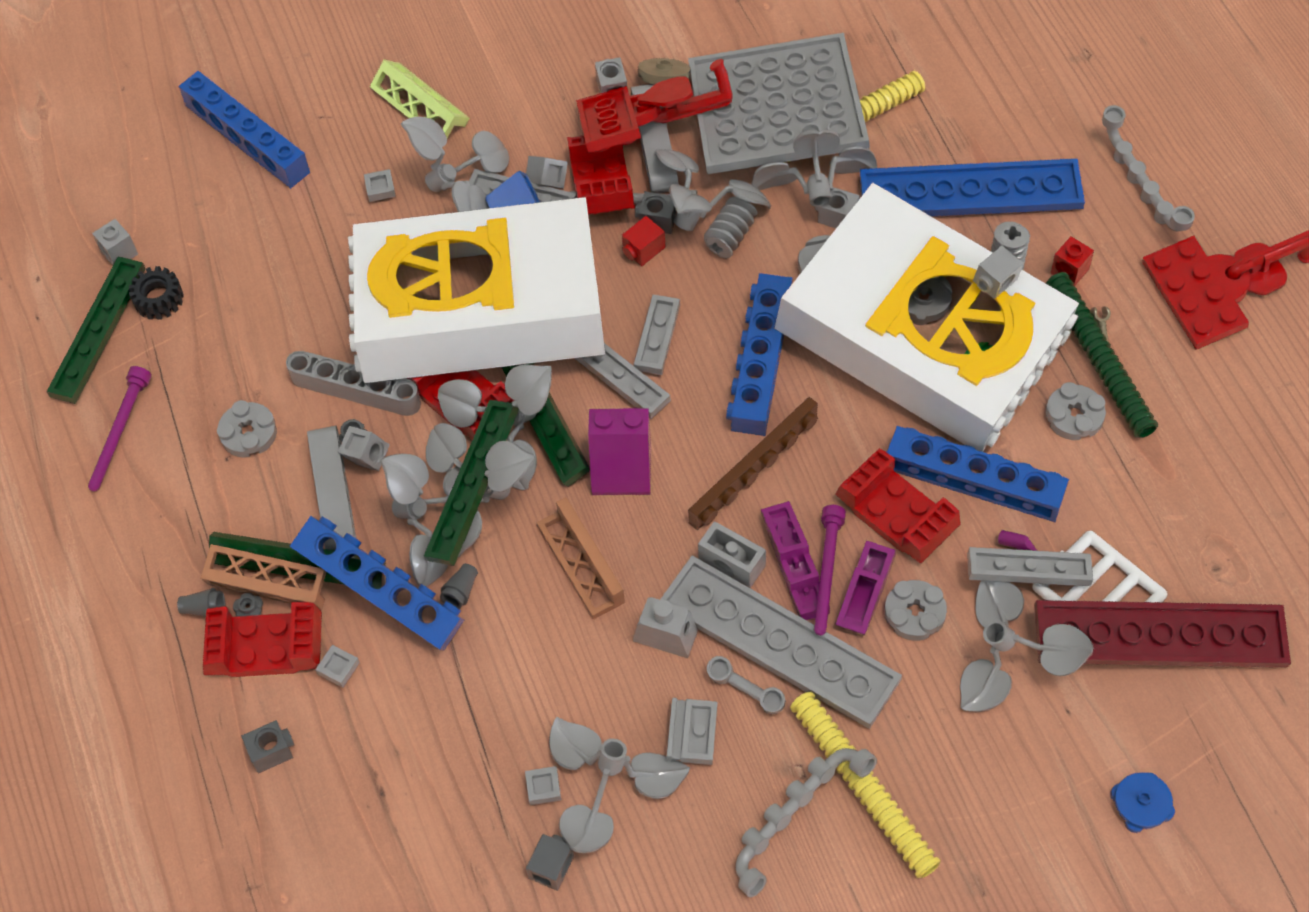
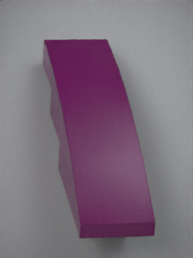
[761,501,830,620]

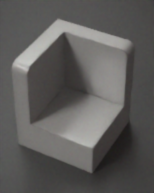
[526,156,568,189]

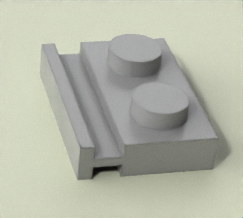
[667,698,718,765]

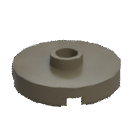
[638,58,691,85]

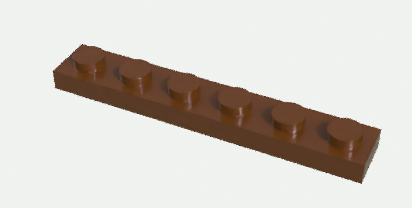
[688,397,818,530]

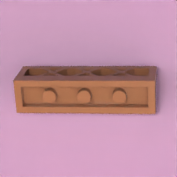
[536,497,625,619]
[200,544,326,610]

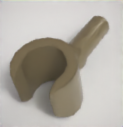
[1090,306,1111,342]

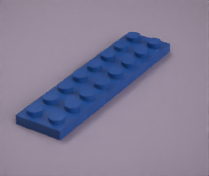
[859,158,1085,216]

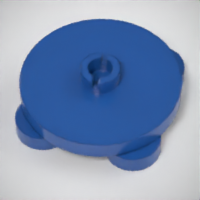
[1110,773,1175,833]

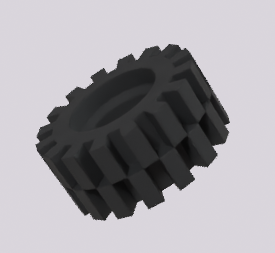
[129,266,184,320]

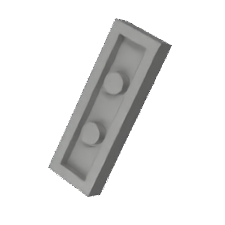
[634,294,680,375]

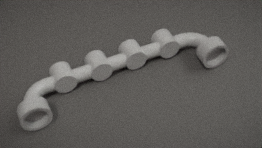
[1102,105,1195,232]
[735,748,877,897]

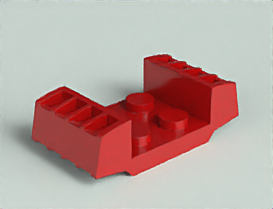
[567,135,635,215]
[406,370,514,440]
[835,448,961,564]
[203,602,322,677]

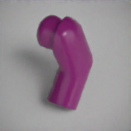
[998,530,1038,551]

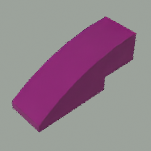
[836,540,896,635]

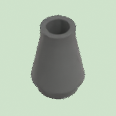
[440,563,478,609]
[177,588,226,617]

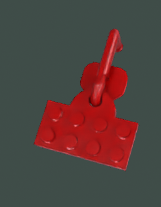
[576,59,733,153]
[1142,230,1309,350]

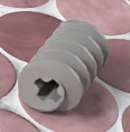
[704,196,758,259]
[991,221,1030,270]

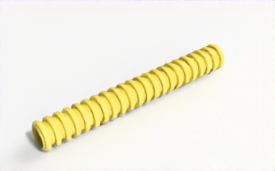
[784,70,925,163]
[790,692,941,878]

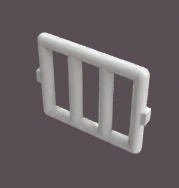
[1032,531,1167,602]

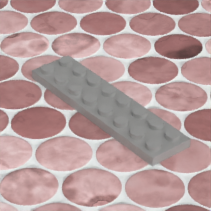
[660,555,902,729]

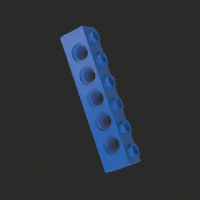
[178,71,310,188]
[726,273,793,436]
[887,426,1069,522]
[290,516,465,650]

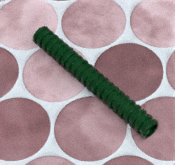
[1046,272,1158,438]

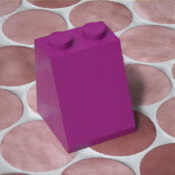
[588,408,651,495]

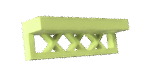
[370,60,470,138]

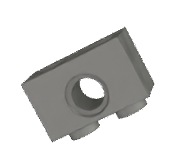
[698,521,766,588]

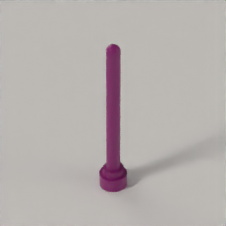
[88,366,152,491]
[814,505,846,636]

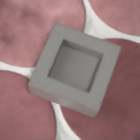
[364,169,396,202]
[315,645,360,688]
[525,766,561,805]

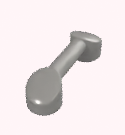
[707,656,786,715]

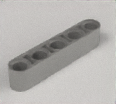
[631,84,679,193]
[286,351,421,416]
[307,425,356,550]

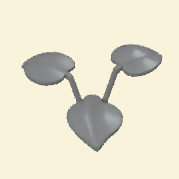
[400,117,509,212]
[751,130,877,207]
[655,149,771,231]
[438,365,552,490]
[426,423,535,557]
[380,454,460,587]
[960,580,1094,712]
[549,717,690,853]

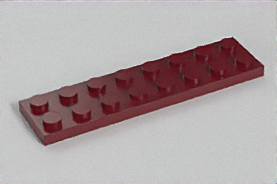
[1034,600,1291,668]

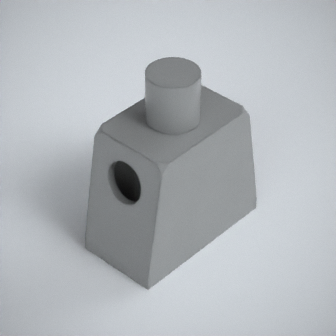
[633,597,698,658]

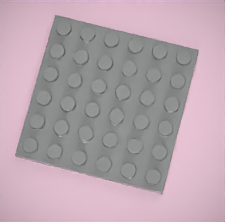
[688,33,870,174]

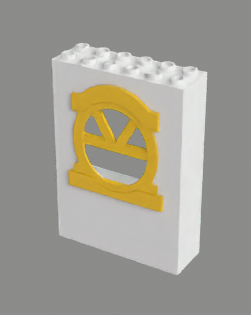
[775,183,1079,452]
[348,197,605,383]

